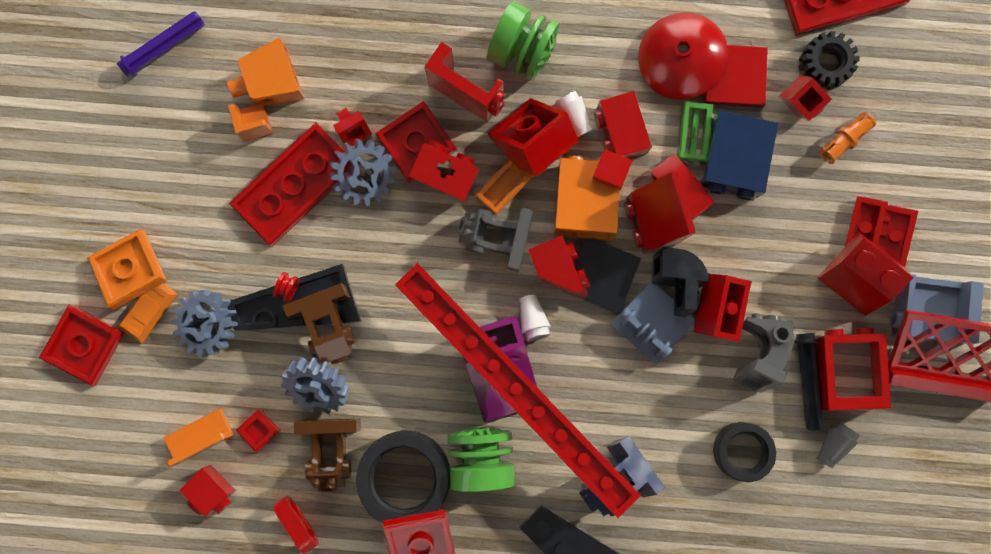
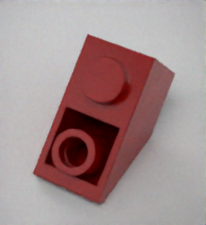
[528,235,590,299]

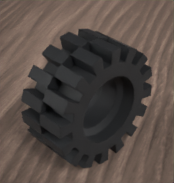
[798,31,860,90]

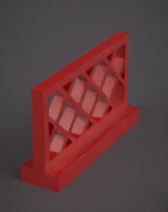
[888,309,991,402]

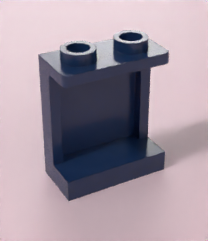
[700,110,779,201]

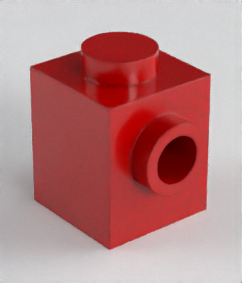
[779,75,832,121]
[179,465,236,517]

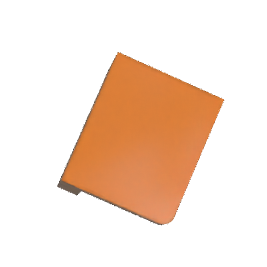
[228,103,273,142]

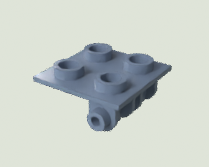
[611,280,695,365]

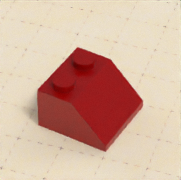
[488,98,579,177]
[817,232,914,316]

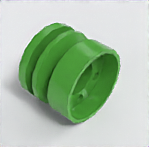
[486,1,560,81]
[447,427,515,492]

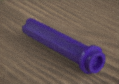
[117,11,205,78]

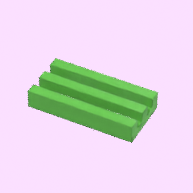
[677,101,714,164]

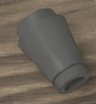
[816,421,860,469]

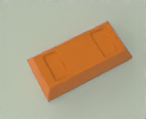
[474,159,533,216]
[118,284,178,344]

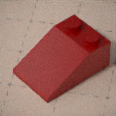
[624,171,696,254]

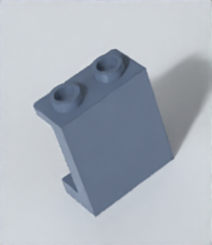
[890,274,984,344]

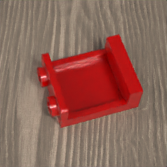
[425,41,506,122]

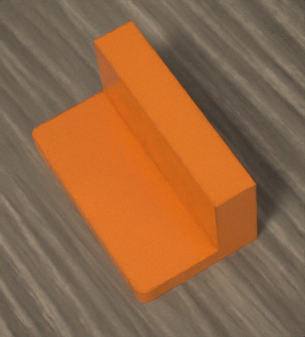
[163,408,235,467]

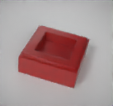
[592,149,633,191]
[236,409,281,453]

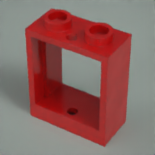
[815,328,891,410]

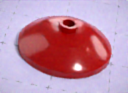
[638,12,728,100]

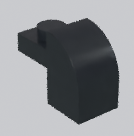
[652,247,709,317]

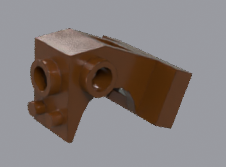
[283,283,356,364]
[294,418,361,492]

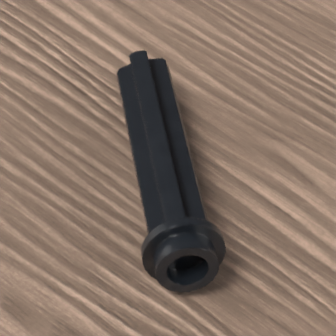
[794,333,824,431]

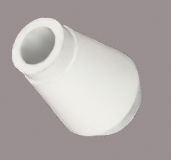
[555,91,592,137]
[519,295,551,342]

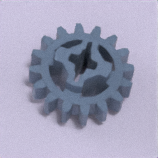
[329,139,396,206]
[171,290,238,356]
[281,357,350,414]

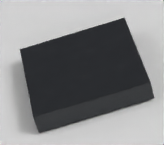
[563,238,641,314]

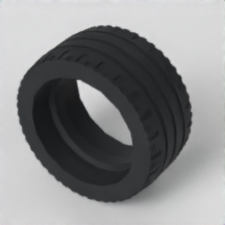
[356,430,450,523]

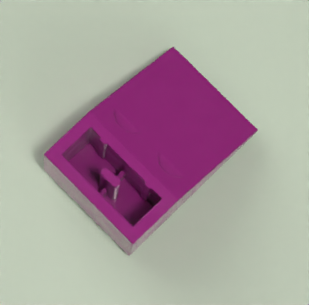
[463,316,537,422]

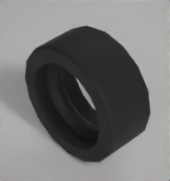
[713,422,777,483]

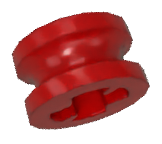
[273,272,299,303]

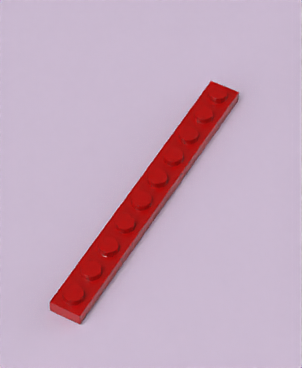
[395,263,641,518]

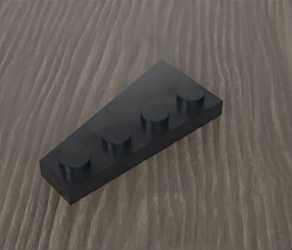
[228,264,362,331]
[520,505,621,554]

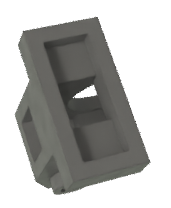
[457,208,533,273]
[733,313,794,393]

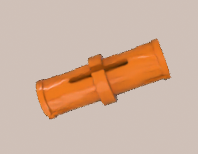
[819,112,876,164]

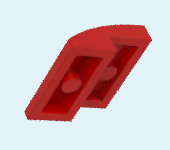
[844,196,918,267]

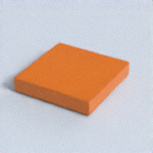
[87,228,167,310]

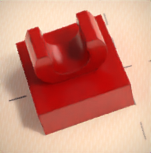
[333,108,373,147]

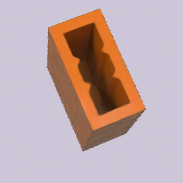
[553,156,620,241]

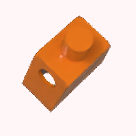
[227,38,305,106]

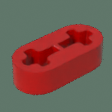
[273,495,319,554]

